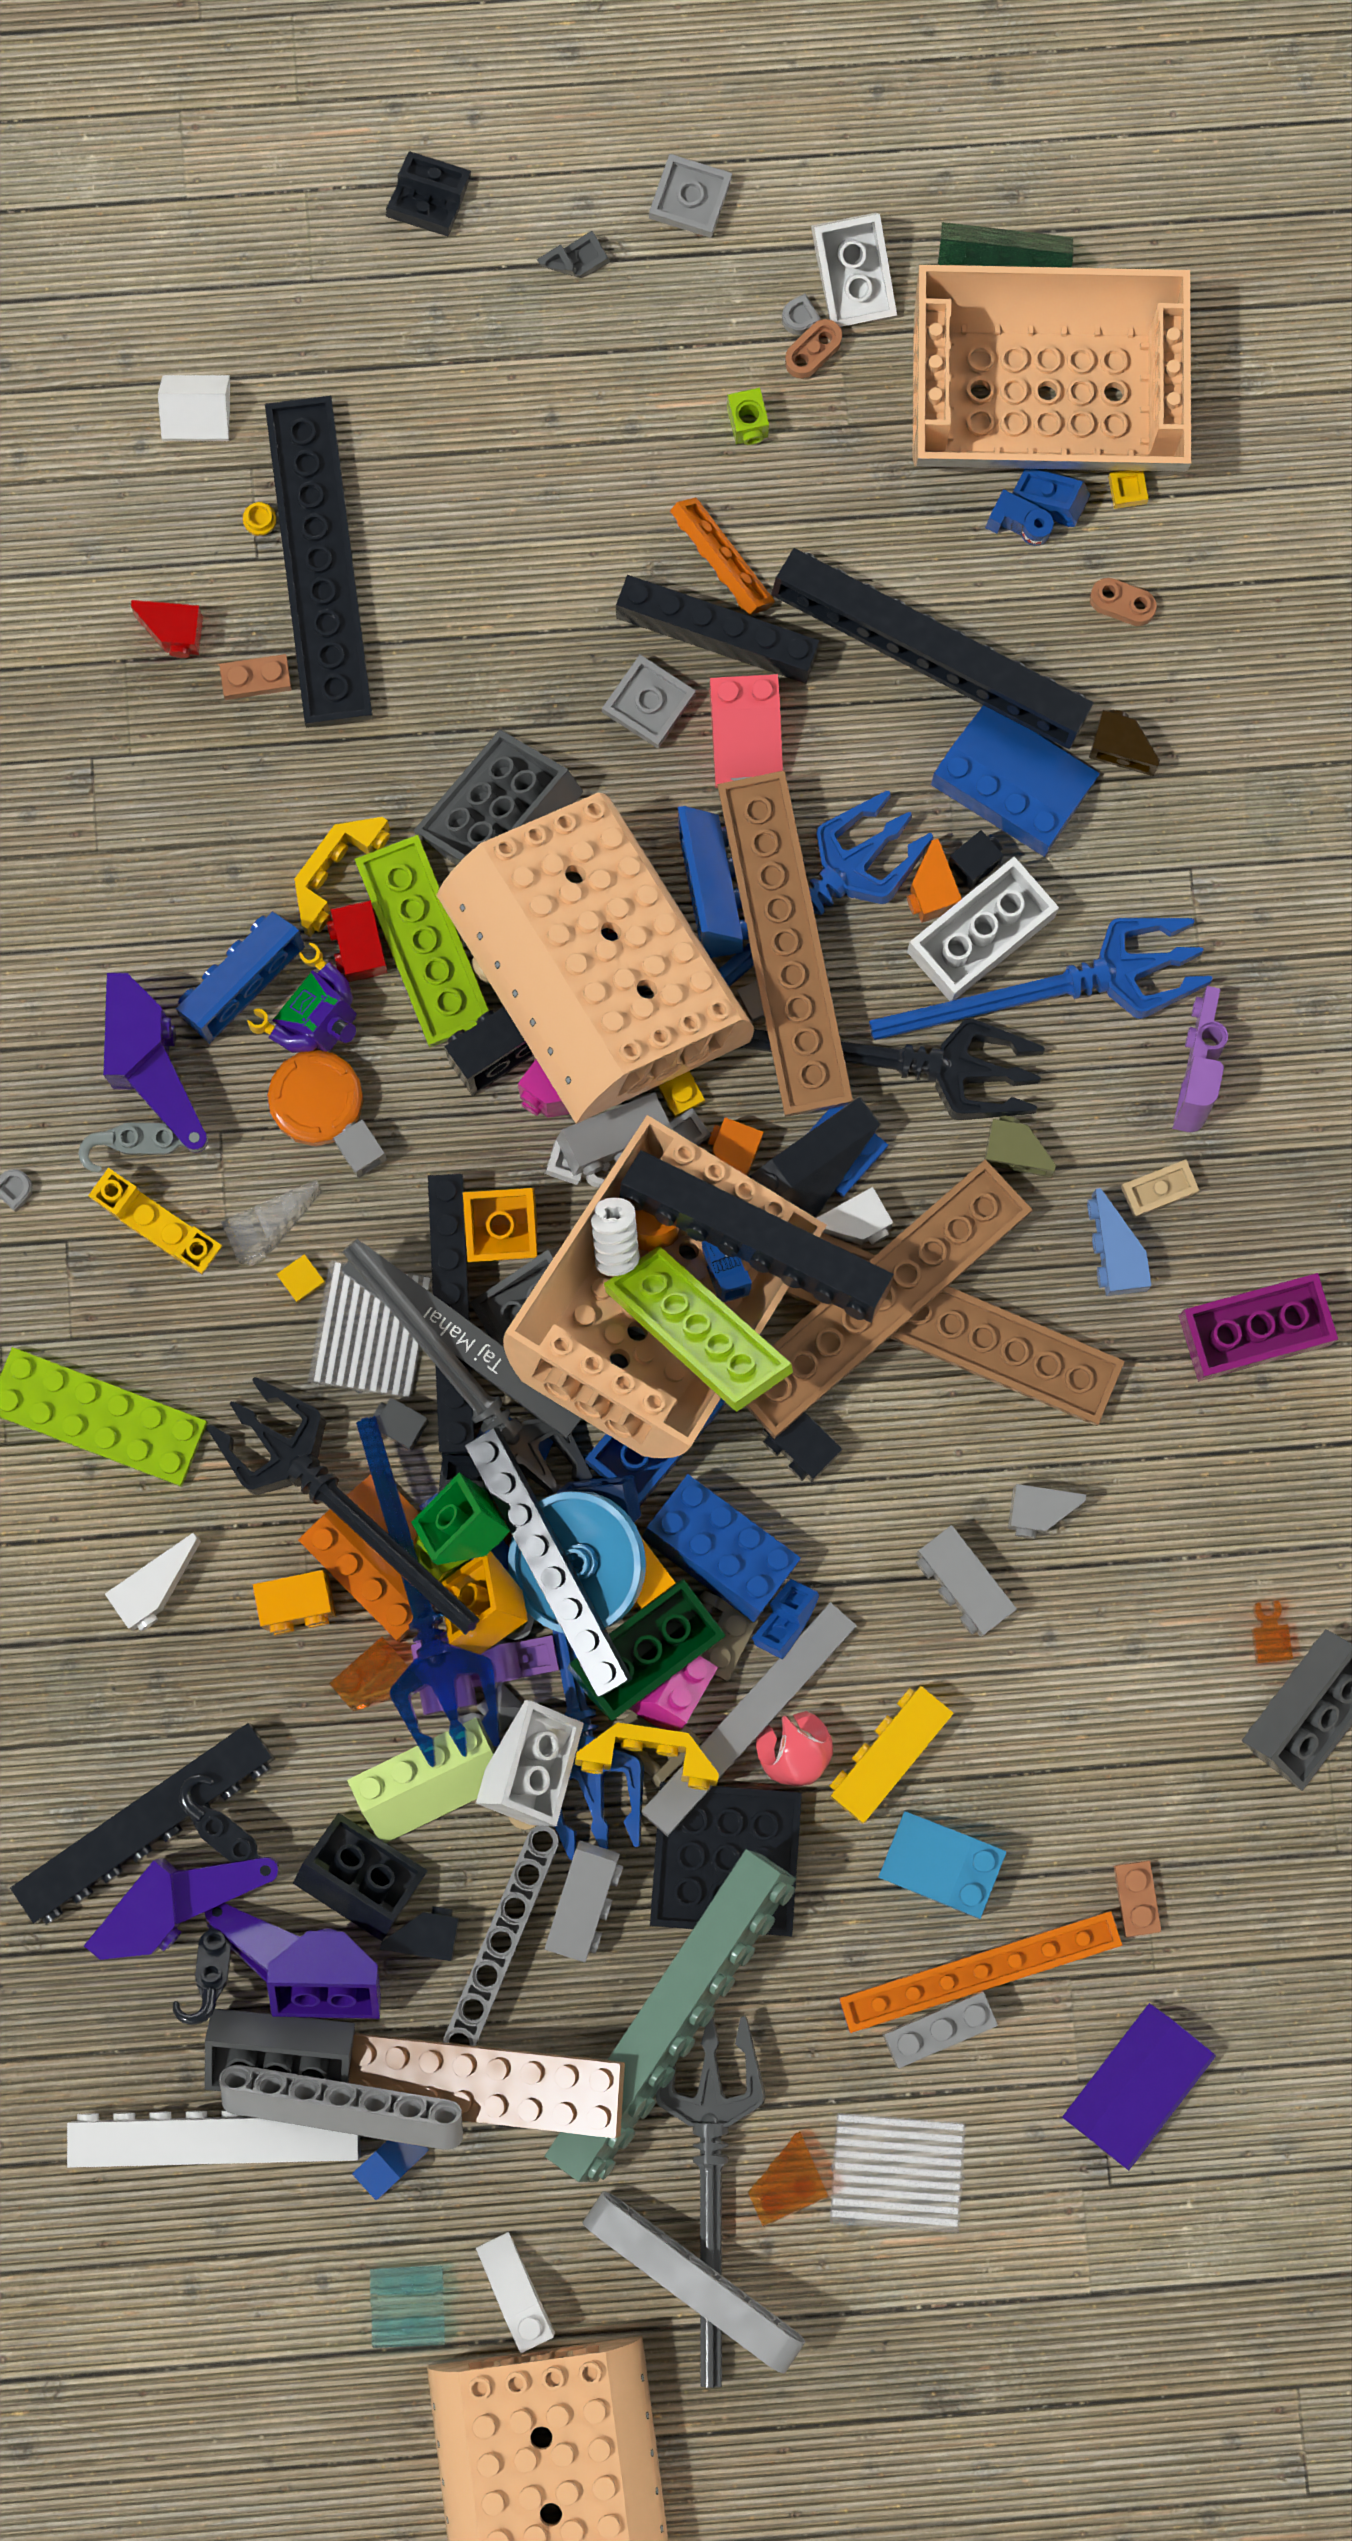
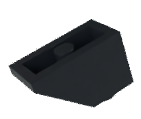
[380,1906,460,1961]

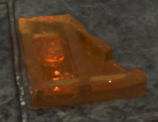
[329,1636,425,1712]
[748,2131,829,2227]

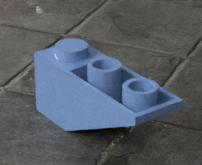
[1087,1188,1151,1296]

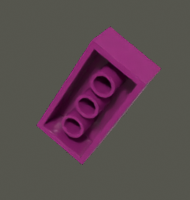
[1178,1273,1339,1382]

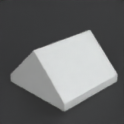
[158,375,230,441]

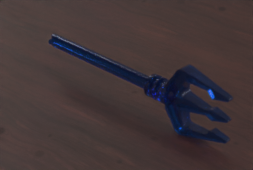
[356,1416,500,1767]

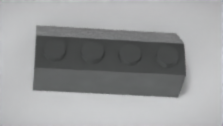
[1242,1629,1352,1791]
[205,2009,355,2091]

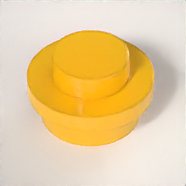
[243,502,277,536]

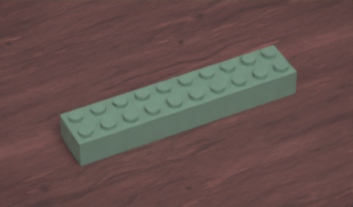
[544,1849,796,2182]

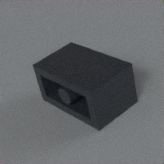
[762,1413,843,1483]

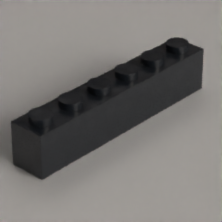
[616,574,819,684]

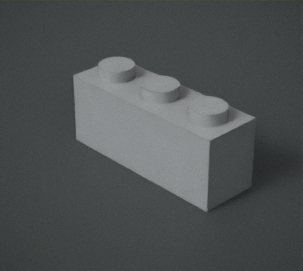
[556,1092,672,1176]
[916,1525,1017,1637]
[544,1840,623,1963]
[882,1991,998,2069]

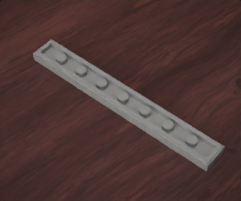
[641,1602,857,1837]

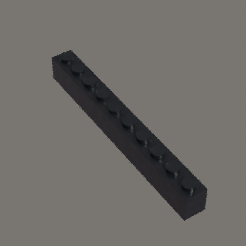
[771,548,1094,750]

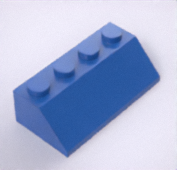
[678,806,749,958]
[176,911,305,1044]

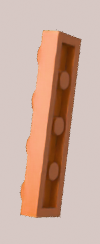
[670,497,775,615]

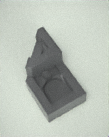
[537,231,611,278]

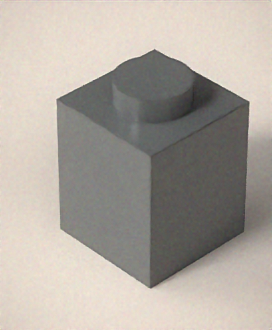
[372,1397,429,1452]

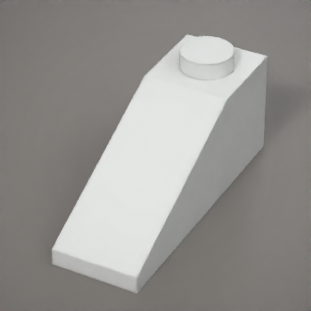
[105,1533,201,1632]
[476,2231,555,2353]

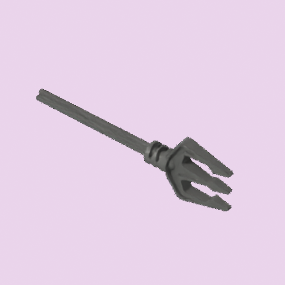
[342,1238,593,1497]
[656,2016,765,2388]

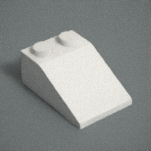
[811,213,897,327]
[476,1700,584,1826]

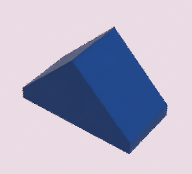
[352,2140,429,2200]

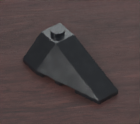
[749,1096,881,1217]

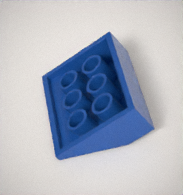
[931,705,1100,857]

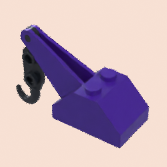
[84,1774,280,1960]
[172,1903,381,2025]

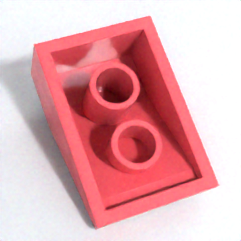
[709,674,783,788]

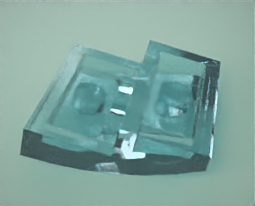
[370,2266,445,2348]

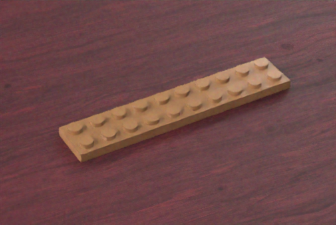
[717,770,853,1117]
[745,1159,1032,1439]
[785,1233,1125,1426]

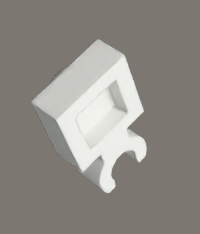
[545,1140,610,1188]

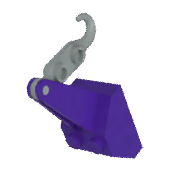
[78,973,208,1173]

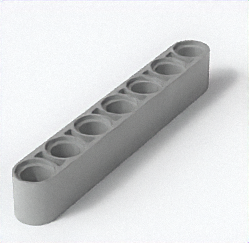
[443,1826,559,2046]
[219,2065,463,2150]
[582,2191,806,2374]

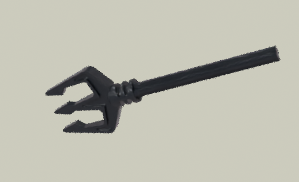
[739,1018,1045,1121]
[207,1377,480,1635]

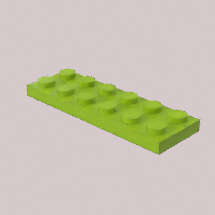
[354,835,489,1048]
[604,1246,793,1412]
[0,1347,208,1487]

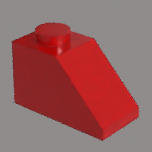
[131,600,203,658]

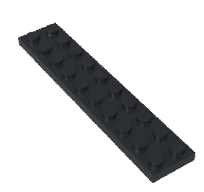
[265,395,373,728]

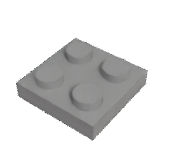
[649,154,732,238]
[602,654,696,749]

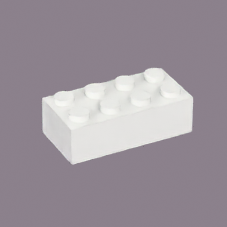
[907,856,1059,1001]

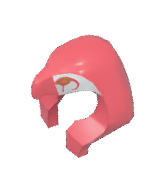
[756,1711,833,1786]

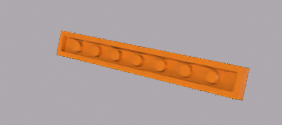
[839,1911,1123,2033]

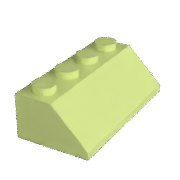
[347,1718,495,1843]

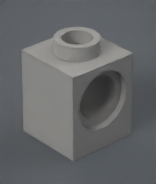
[333,1119,387,1178]

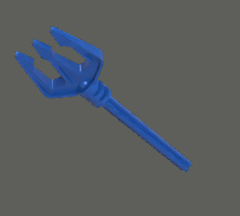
[718,791,933,987]
[869,918,1213,1040]
[552,1630,644,1860]

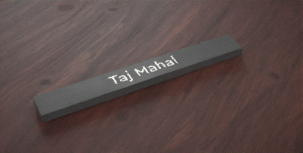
[341,1242,582,1439]

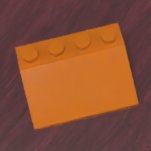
[298,1469,435,1643]

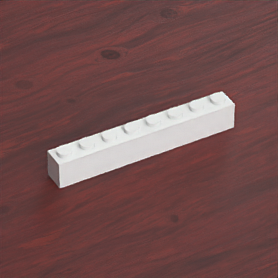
[67,2110,361,2168]

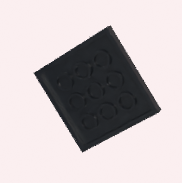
[650,1782,802,1937]

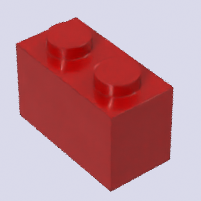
[327,900,388,982]

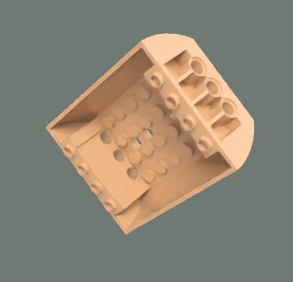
[503,1115,827,1458]

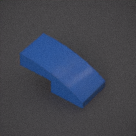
[752,1579,819,1660]

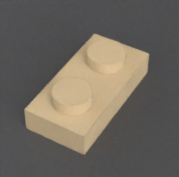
[1121,1159,1200,1218]

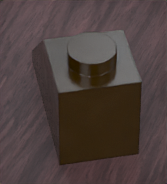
[1089,709,1160,776]

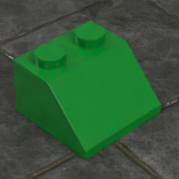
[411,1472,510,1565]

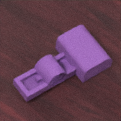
[1172,986,1228,1132]
[411,1635,560,1716]

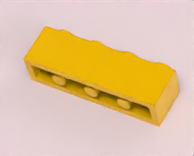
[829,1686,954,1824]

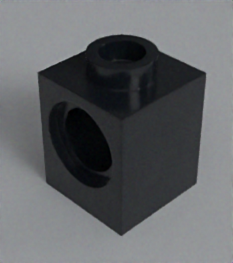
[948,830,1003,889]

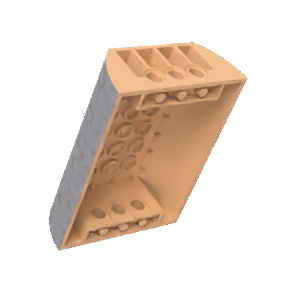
[912,265,1191,472]

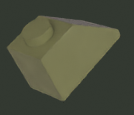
[984,1116,1056,1178]

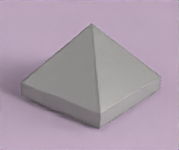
[477,1683,523,1733]

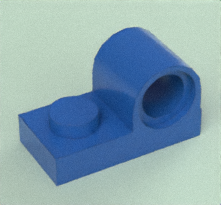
[1012,469,1090,527]

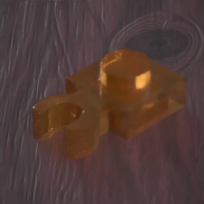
[1251,1601,1293,1664]

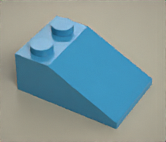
[878,1811,1006,1919]

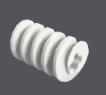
[591,1197,640,1276]

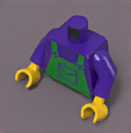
[247,943,357,1053]

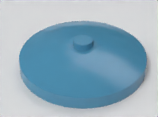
[508,1491,646,1633]

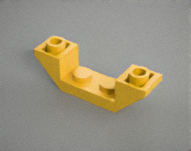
[294,817,390,938]
[88,1168,223,1275]
[575,1722,719,1790]

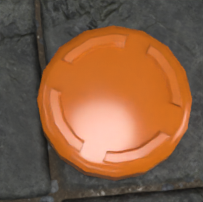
[267,1050,364,1146]

